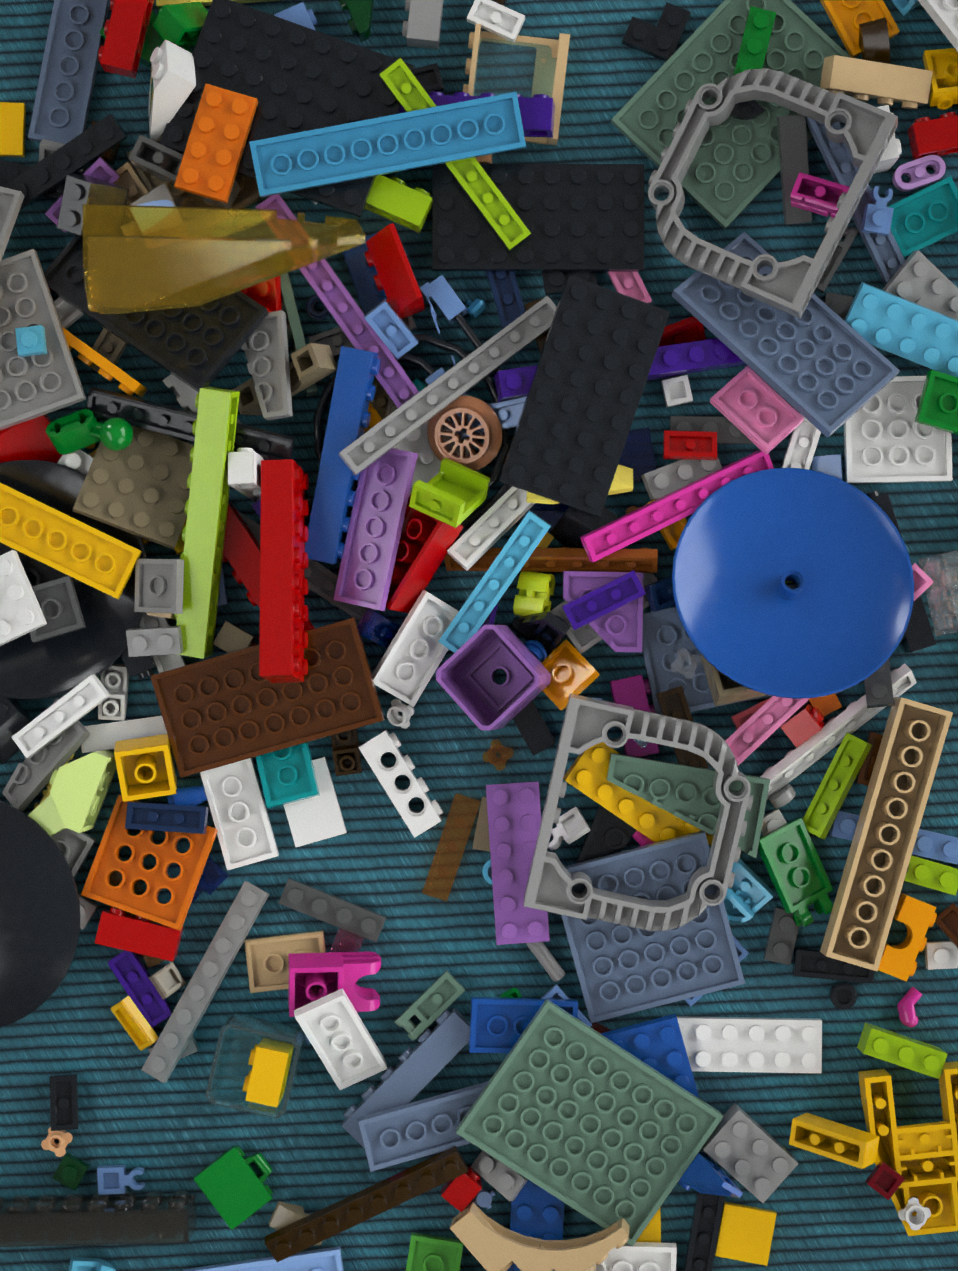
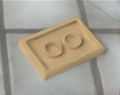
[244,930,326,993]

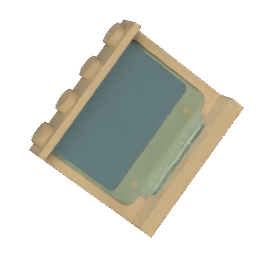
[463,24,570,146]

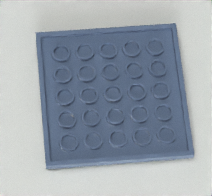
[561,831,745,1023]

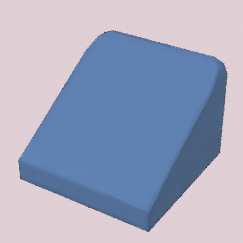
[812,454,842,480]

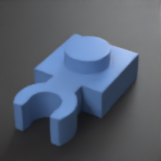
[861,186,894,236]
[97,1164,145,1195]

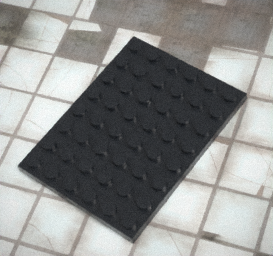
[159,0,415,218]

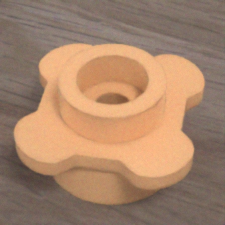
[41,1127,73,1157]

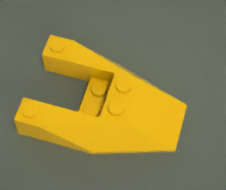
[858,1061,958,1236]

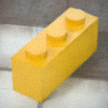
[789,1113,880,1169]

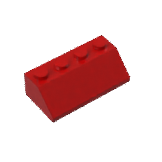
[386,495,464,613]

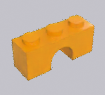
[878,893,937,982]

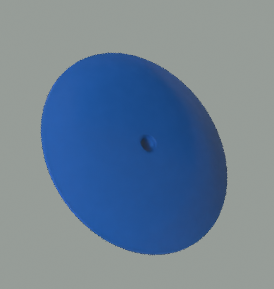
[672,468,914,699]

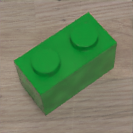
[152,2,208,47]

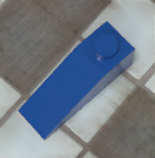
[677,1150,743,1198]

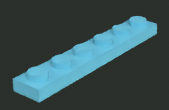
[438,510,551,653]

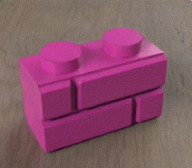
[790,172,850,218]

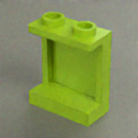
[409,458,490,528]

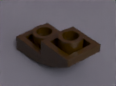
[859,17,890,64]
[331,728,362,776]

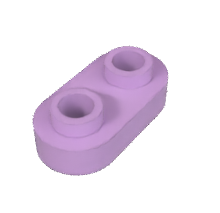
[892,155,946,192]

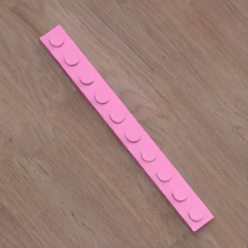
[725,563,934,766]

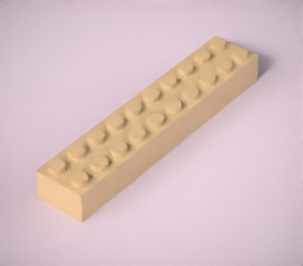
[820,697,953,972]

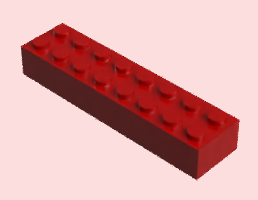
[259,459,309,683]

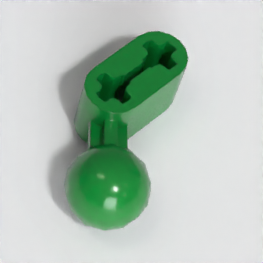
[46,409,134,455]

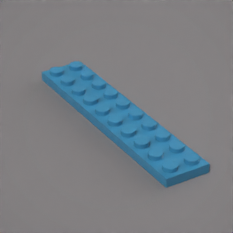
[249,92,526,197]

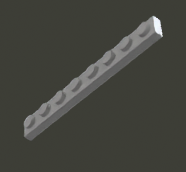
[141,881,270,1083]

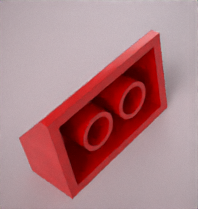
[364,223,425,319]

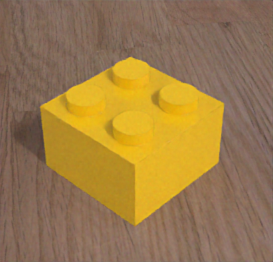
[114,734,177,802]
[243,1038,295,1108]

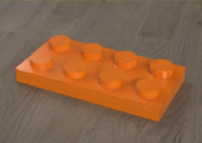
[174,83,258,204]

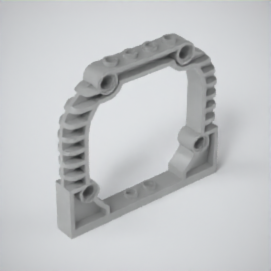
[648,68,898,319]
[523,693,753,931]

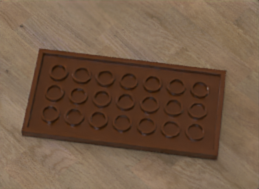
[150,617,385,777]

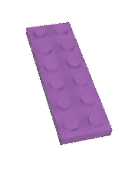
[333,448,418,611]
[486,781,550,945]

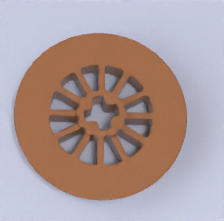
[427,395,502,470]

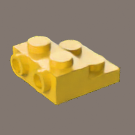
[923,48,958,110]

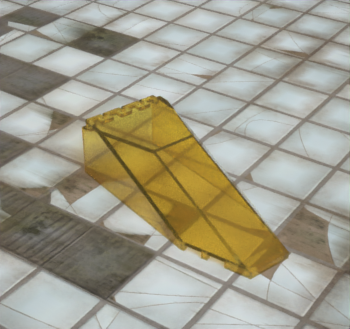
[83,204,366,314]

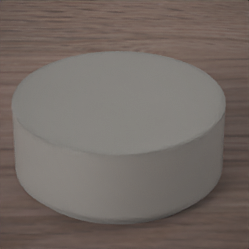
[769,784,796,808]

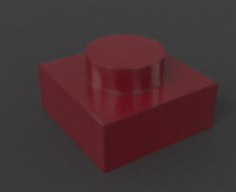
[865,1160,905,1200]

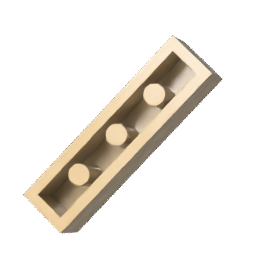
[820,55,933,110]

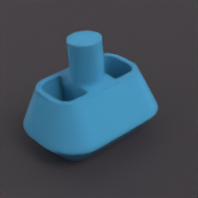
[467,299,486,318]

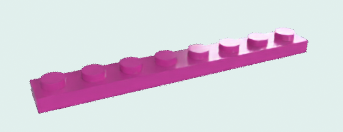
[580,450,774,562]

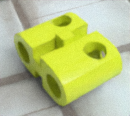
[513,571,555,616]

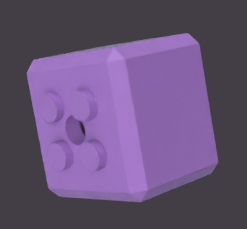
[436,624,551,731]

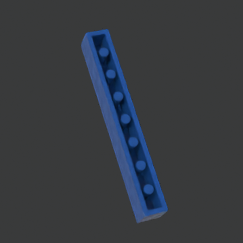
[305,346,380,564]

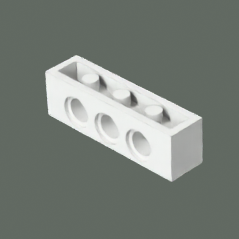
[358,730,443,838]

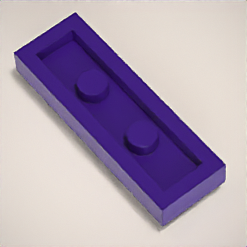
[562,570,646,630]
[107,950,173,1027]

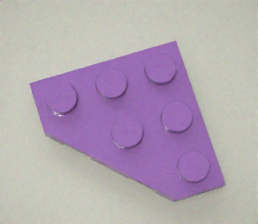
[563,571,644,653]

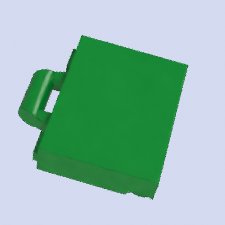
[194,1145,273,1230]

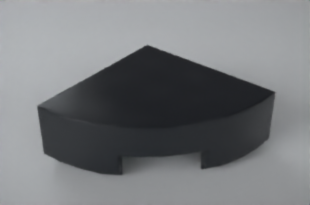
[730,100,765,120]

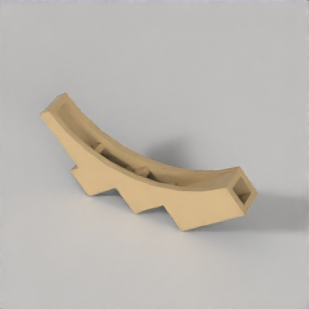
[450,1202,630,1271]

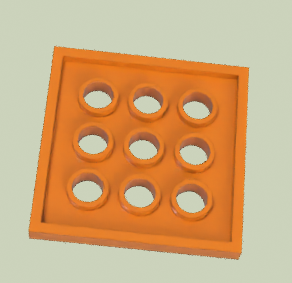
[81,795,218,931]

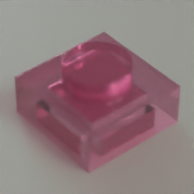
[330,928,364,952]

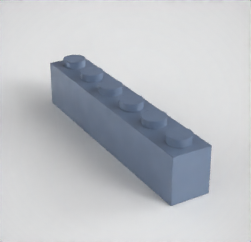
[342,1007,470,1148]

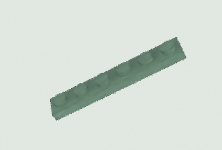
[265,237,317,397]

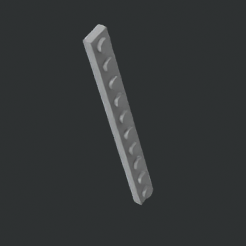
[339,295,557,476]

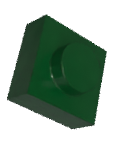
[52,1153,90,1191]

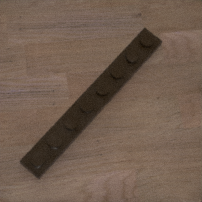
[265,1146,468,1262]

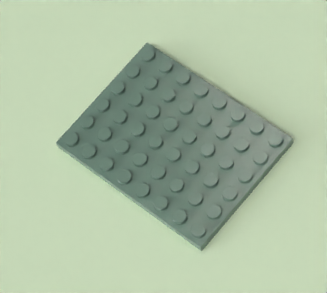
[611,0,852,230]
[456,998,723,1246]

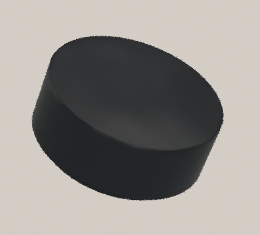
[829,982,857,1009]

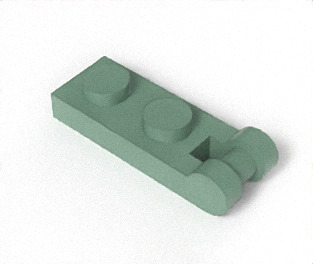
[394,970,465,1041]

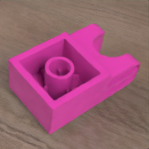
[288,952,381,1017]

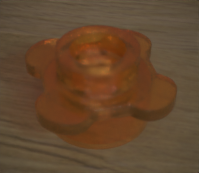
[482,739,514,771]

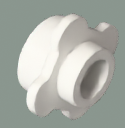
[387,698,415,729]
[898,1197,931,1230]

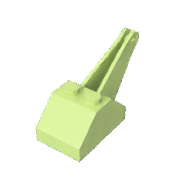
[28,750,117,836]

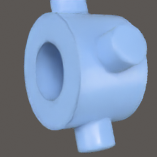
[473,1189,495,1209]

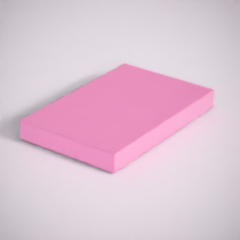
[710,365,804,455]

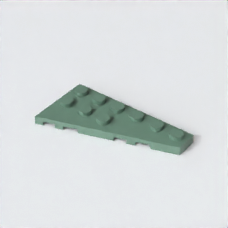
[606,753,770,858]

